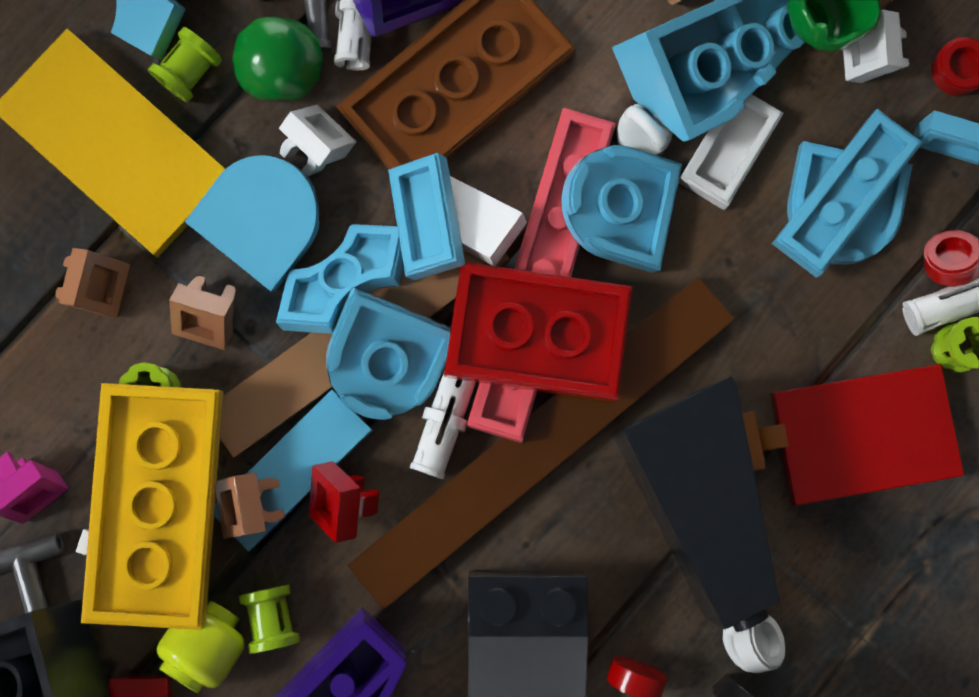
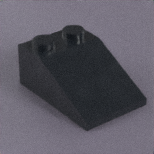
[468,571,588,697]
[0,599,110,697]

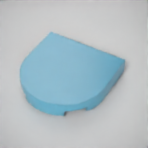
[787,141,913,265]
[561,145,682,273]
[185,155,320,291]
[326,287,451,420]

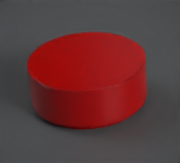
[931,37,979,97]
[924,230,979,287]
[606,656,668,697]

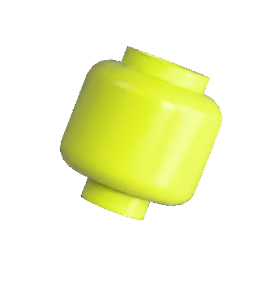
[157,601,245,693]

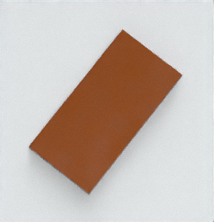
[336,0,576,170]

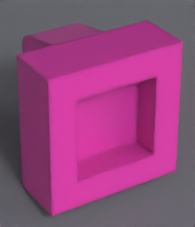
[0,451,69,524]

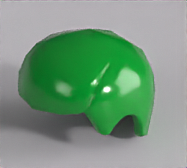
[787,0,881,52]
[232,16,323,102]

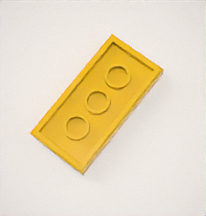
[0,29,225,258]
[81,383,223,630]

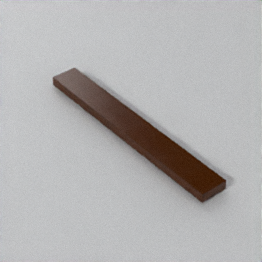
[347,277,735,610]

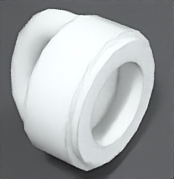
[616,104,673,156]
[722,616,786,674]

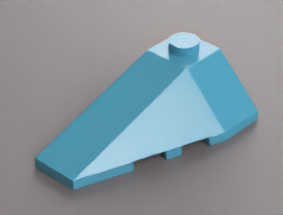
[612,0,804,142]

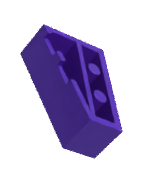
[274,607,407,697]

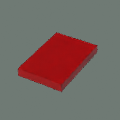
[444,262,632,402]
[770,364,964,505]

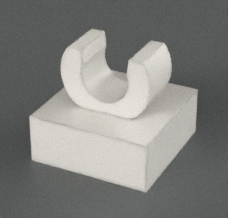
[843,10,909,83]
[279,105,357,176]

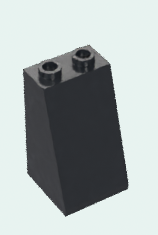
[612,376,780,632]

